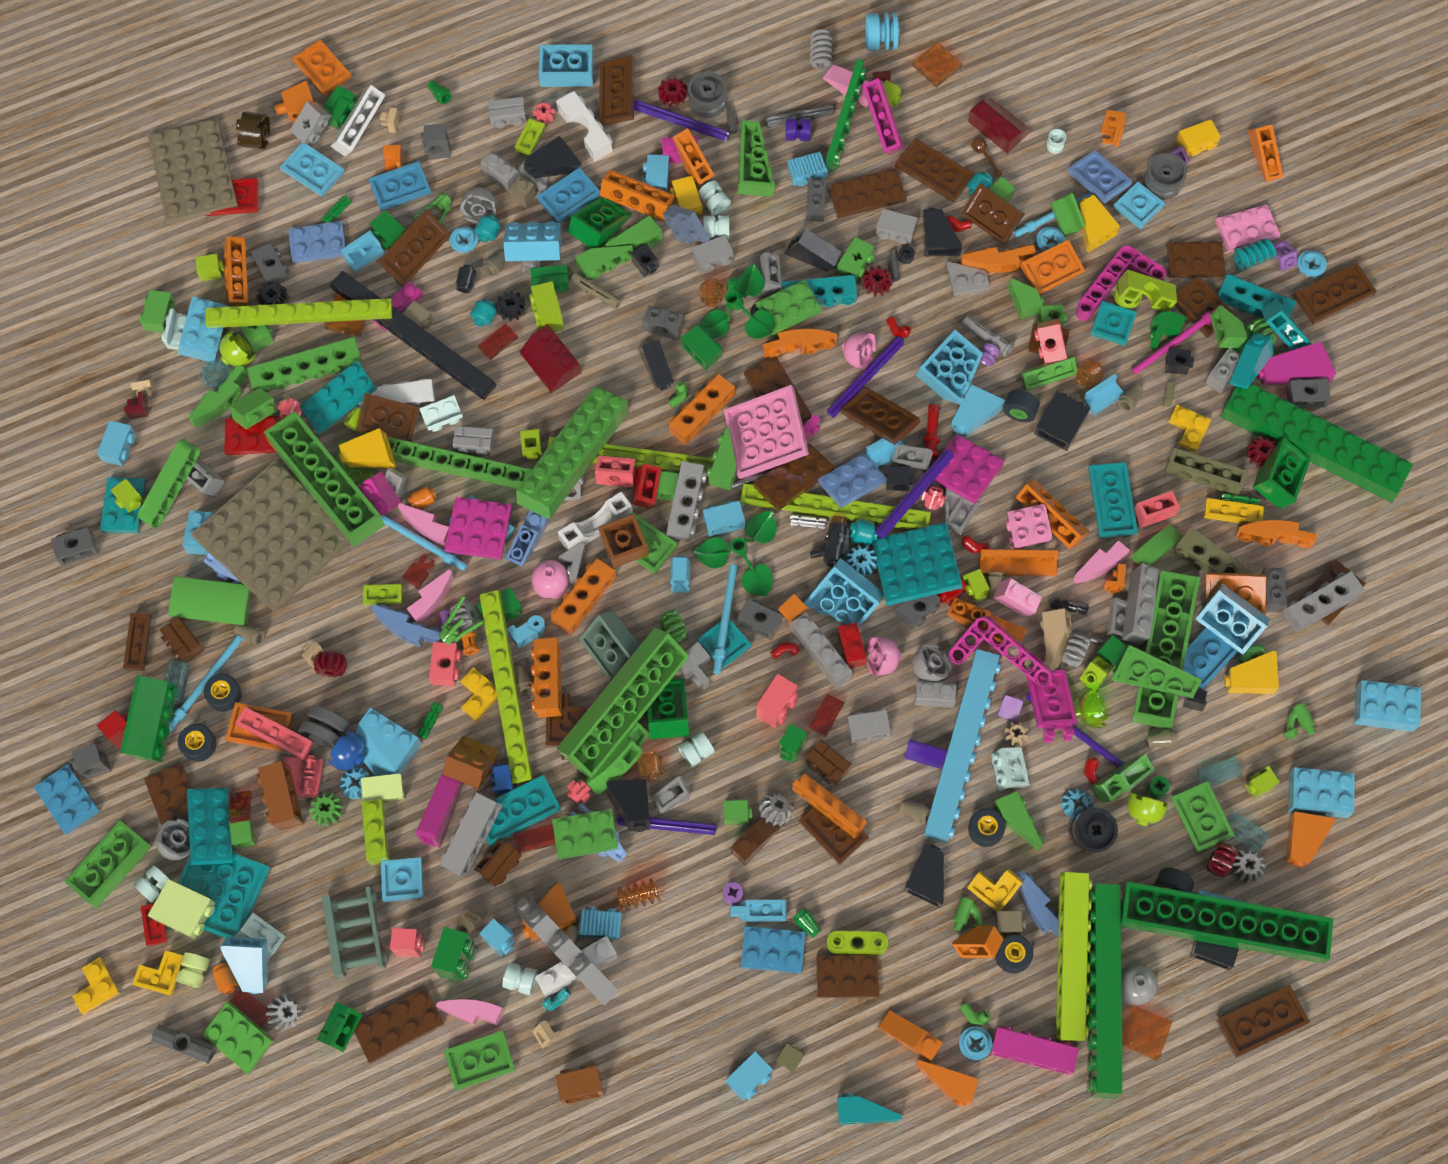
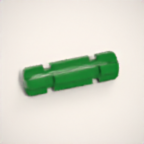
[322,195,351,223]
[1221,493,1259,505]
[417,702,443,739]

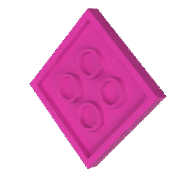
[934,434,1005,504]
[445,497,513,560]

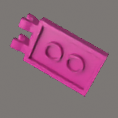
[1026,670,1077,743]

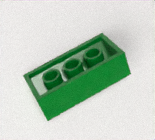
[120,675,178,763]

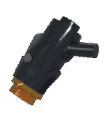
[810,516,849,567]

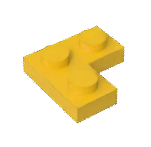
[1168,405,1211,453]
[460,667,498,722]
[967,869,1024,912]
[132,950,184,996]
[72,957,120,1015]

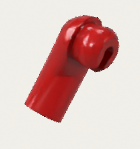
[946,215,971,232]
[886,317,911,338]
[962,535,989,554]
[770,642,800,660]
[1084,757,1100,785]

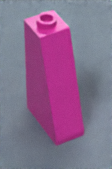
[1256,342,1336,385]
[416,772,463,848]

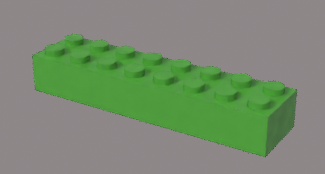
[516,386,628,520]
[264,411,385,547]
[1133,571,1200,730]
[556,628,690,778]

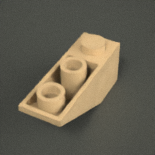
[1040,608,1072,670]

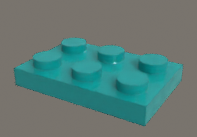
[100,477,147,533]

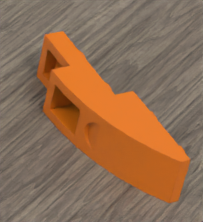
[960,245,1036,273]
[762,329,837,359]
[1235,520,1317,548]
[947,598,1027,643]

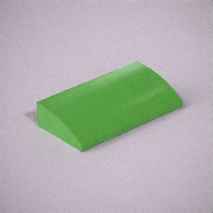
[169,576,251,625]
[64,820,152,909]

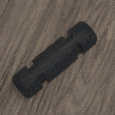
[1050,597,1089,615]

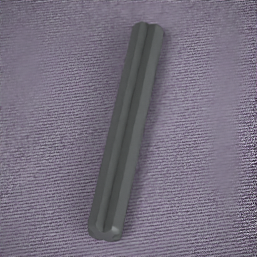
[765,105,834,128]

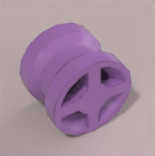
[980,343,1000,366]
[723,882,743,905]

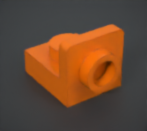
[1103,563,1126,594]

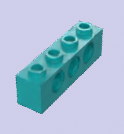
[1218,274,1296,319]
[782,275,857,307]

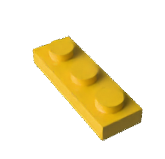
[1204,498,1264,524]

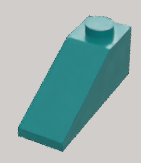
[1261,299,1312,351]
[1230,333,1273,389]
[837,1093,902,1125]

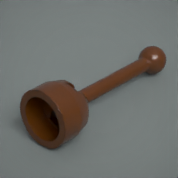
[971,137,1002,176]

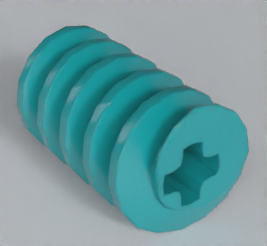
[1233,238,1276,271]

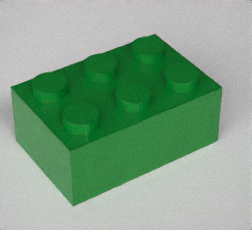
[431,927,477,984]

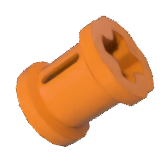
[460,631,480,656]

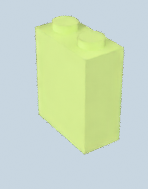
[148,879,215,939]

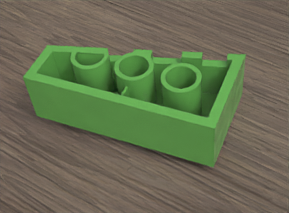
[737,120,775,197]

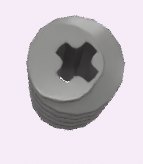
[810,29,832,70]

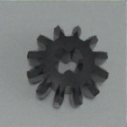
[257,281,289,305]
[495,290,527,322]

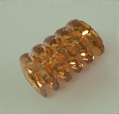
[617,878,661,913]

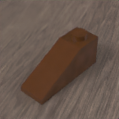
[731,818,786,866]

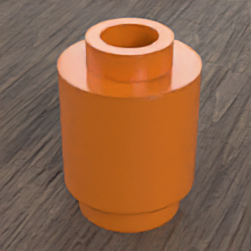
[407,486,437,510]
[212,962,239,995]

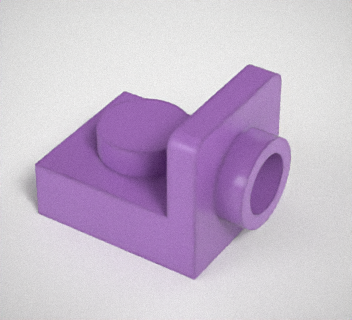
[1273,240,1297,271]

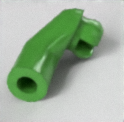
[668,382,688,408]
[1238,644,1267,664]
[960,1002,990,1025]

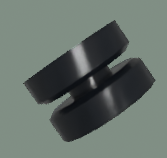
[1068,807,1118,852]

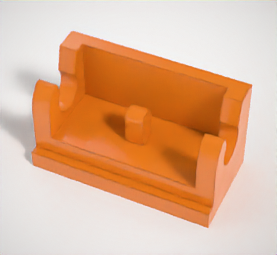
[1101,110,1126,147]

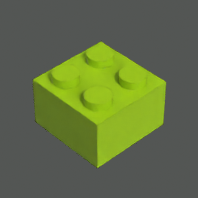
[529,281,564,332]

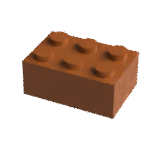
[257,761,304,831]

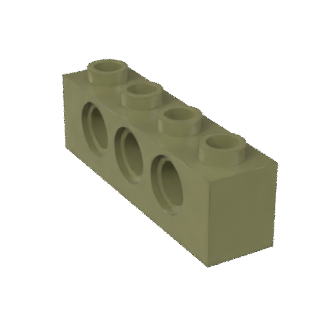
[1165,448,1247,495]
[1174,527,1254,574]

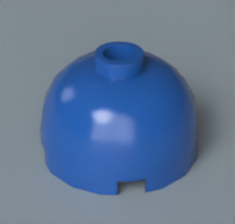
[328,730,366,771]

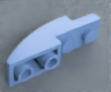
[505,510,549,567]
[371,604,443,647]
[1018,870,1059,937]

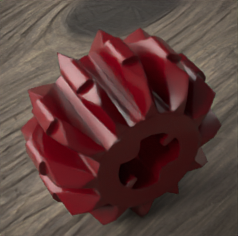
[658,77,688,107]
[862,265,893,297]
[1246,436,1276,468]
[313,650,347,678]
[1207,842,1237,878]

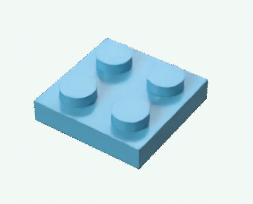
[1113,182,1165,230]
[381,857,424,902]

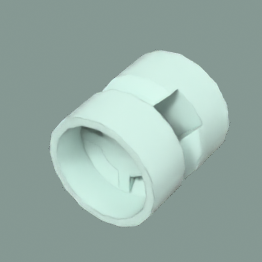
[698,181,731,215]
[704,215,729,239]
[678,731,715,768]
[133,865,170,903]
[502,962,538,996]

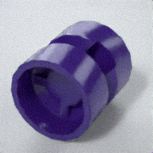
[785,117,811,141]

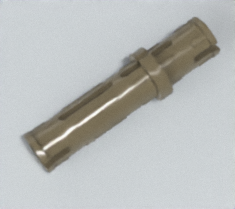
[570,272,622,309]

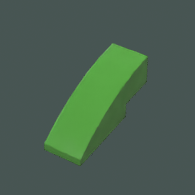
[1132,524,1183,566]
[1092,753,1155,803]

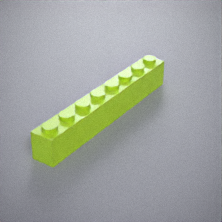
[1056,872,1092,1041]

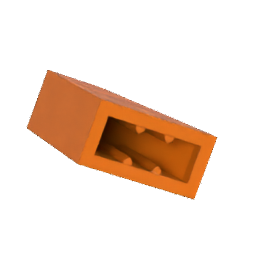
[1286,812,1335,868]
[522,882,577,942]

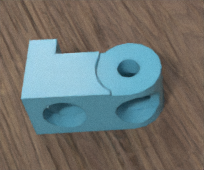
[507,615,545,649]

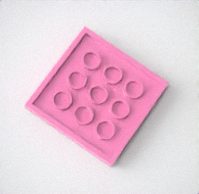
[724,385,809,479]

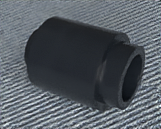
[455,265,477,293]

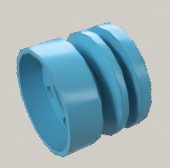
[866,12,900,51]

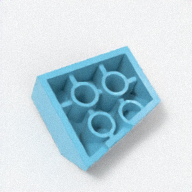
[916,330,983,405]
[804,558,884,628]
[355,708,422,776]

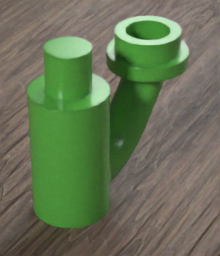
[1283,703,1316,740]
[953,897,983,932]

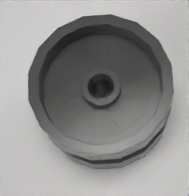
[688,72,727,118]
[1143,153,1187,200]
[298,705,350,749]

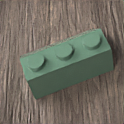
[579,611,640,682]

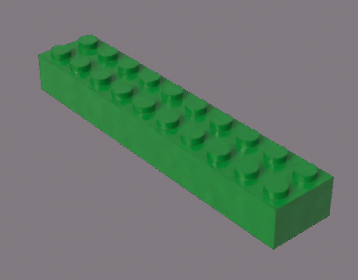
[1221,383,1413,503]
[1121,882,1334,964]
[1087,884,1122,1099]

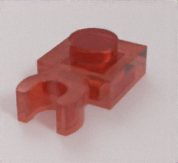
[402,554,435,589]

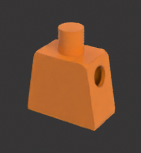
[274,81,314,122]

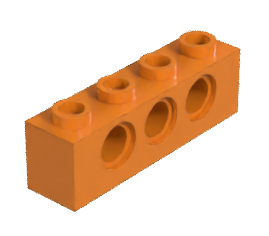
[600,169,675,222]
[223,236,248,307]
[669,374,735,446]
[1016,480,1090,549]
[551,558,617,636]
[531,637,562,718]

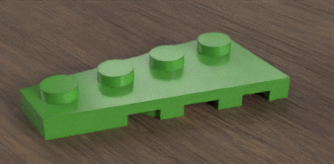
[1112,645,1202,698]

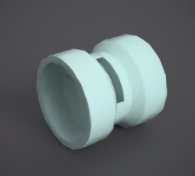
[1046,129,1066,154]

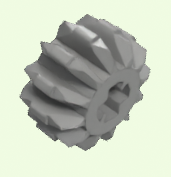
[449,600,481,633]
[1062,633,1090,667]
[759,792,794,826]
[1231,848,1266,884]
[265,995,302,1031]

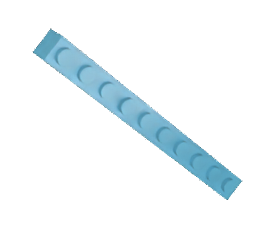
[924,649,1001,843]

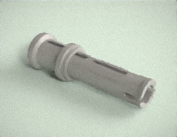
[962,316,1015,357]

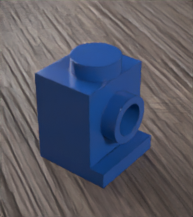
[490,763,514,796]

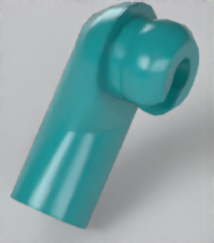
[542,987,572,1011]

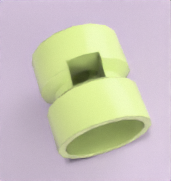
[175,952,210,988]

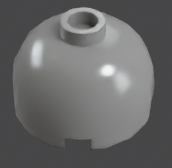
[460,187,496,223]
[912,643,951,682]
[156,819,190,860]
[1121,964,1158,1006]

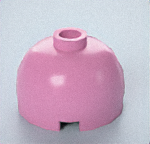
[842,332,876,369]
[531,560,570,599]
[866,637,902,676]

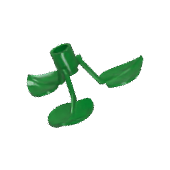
[699,264,775,339]
[693,511,777,597]

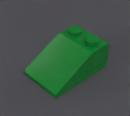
[567,197,632,249]
[1253,437,1311,509]
[648,678,690,740]

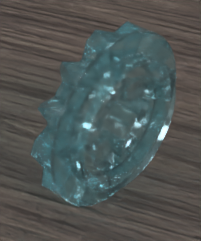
[200,360,230,389]

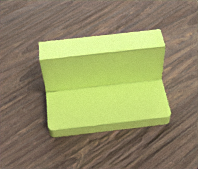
[361,774,406,802]

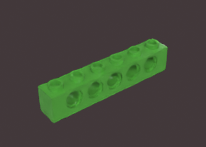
[247,337,363,393]

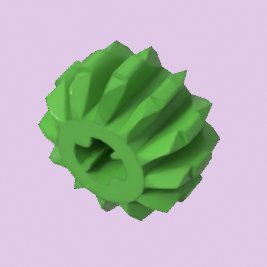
[1247,318,1276,345]
[659,609,687,643]
[309,792,344,827]

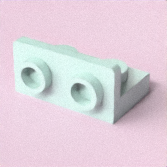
[162,308,187,350]
[419,395,463,432]
[992,747,1030,791]
[235,913,286,960]

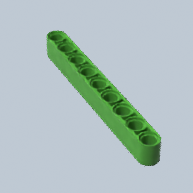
[387,437,532,489]

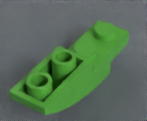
[188,365,248,427]
[584,722,650,795]

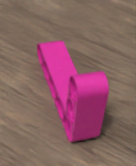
[1076,246,1166,321]
[949,615,1054,687]

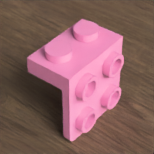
[1006,504,1052,550]

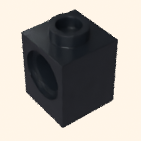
[631,244,659,277]
[1165,348,1194,375]
[886,466,914,492]

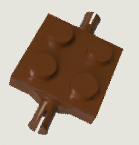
[546,694,586,760]

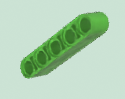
[138,439,200,528]

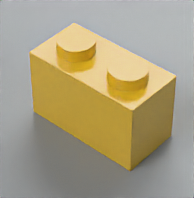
[1176,119,1221,157]
[669,176,702,216]

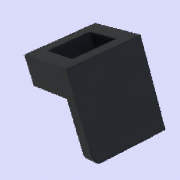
[1183,689,1207,712]

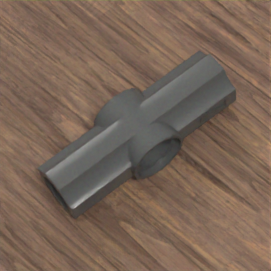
[151,1024,216,1064]

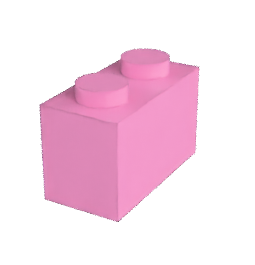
[993,578,1042,617]

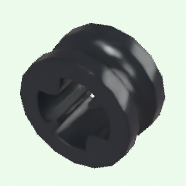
[898,246,915,264]

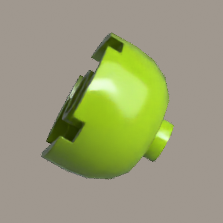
[219,330,256,367]
[1127,792,1169,827]

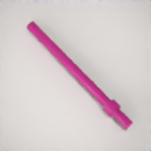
[1131,305,1222,375]

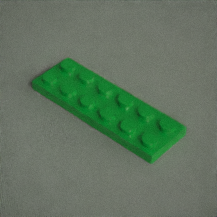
[826,59,866,173]

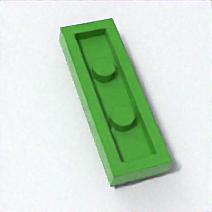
[1021,355,1078,391]

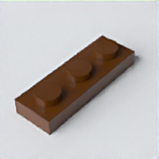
[123,613,152,671]

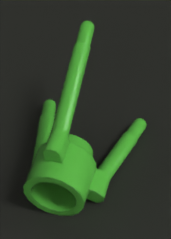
[413,192,451,224]
[439,596,484,645]

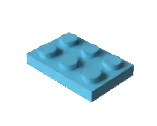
[280,143,345,198]

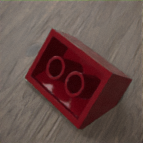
[968,98,1031,154]
[519,324,581,393]

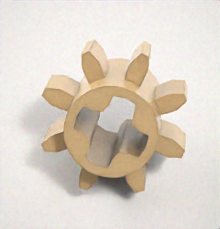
[1004,722,1029,747]

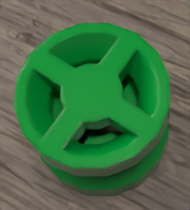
[1147,776,1170,799]

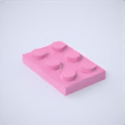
[1215,204,1280,252]

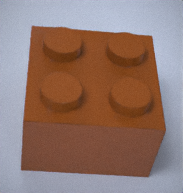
[598,514,649,569]
[443,736,499,789]
[555,1064,604,1105]

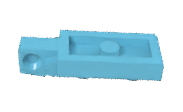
[730,900,786,922]

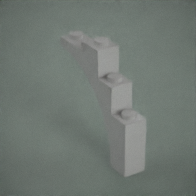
[513,895,619,1005]

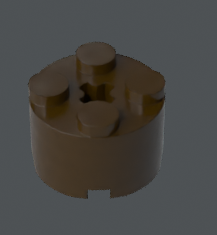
[236,111,270,150]

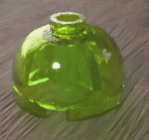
[1075,688,1108,729]

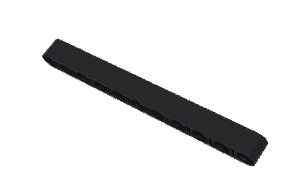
[329,271,497,400]

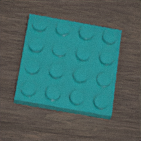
[872,522,963,606]
[177,853,272,938]

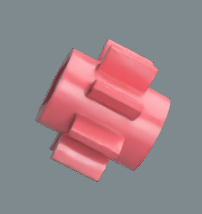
[533,101,556,125]
[278,398,303,419]
[921,486,946,510]
[567,780,591,804]

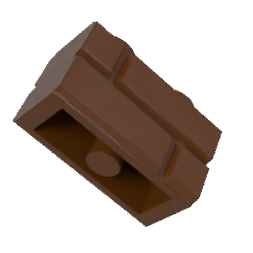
[160,617,204,663]
[806,740,852,786]
[474,838,521,887]

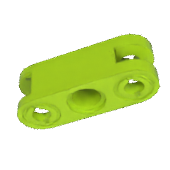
[826,931,888,956]

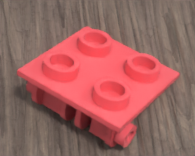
[283,755,323,798]

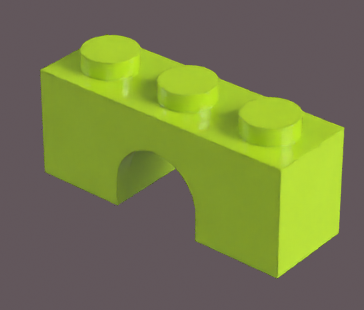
[1118,270,1177,312]
[361,799,390,865]

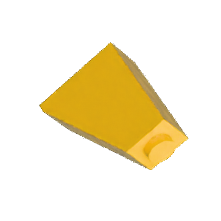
[1078,195,1120,253]
[339,428,397,468]
[1224,651,1279,694]

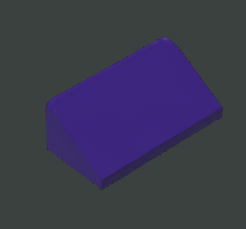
[905,739,947,769]

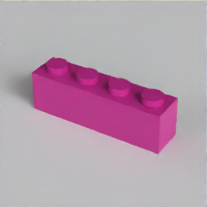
[862,78,905,155]
[990,1026,1079,1075]

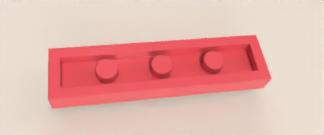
[235,707,314,760]

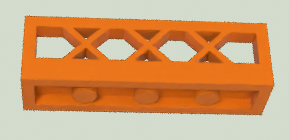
[979,550,1059,576]
[792,773,867,838]

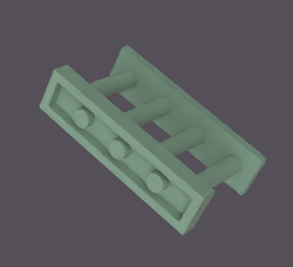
[321,886,388,979]

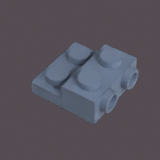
[663,205,710,244]

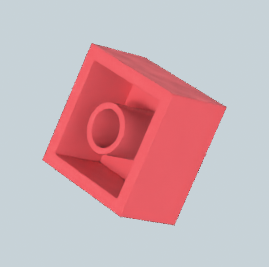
[756,674,799,728]

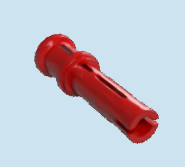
[923,404,940,460]

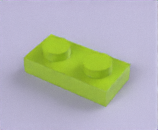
[515,118,546,155]
[363,584,403,606]

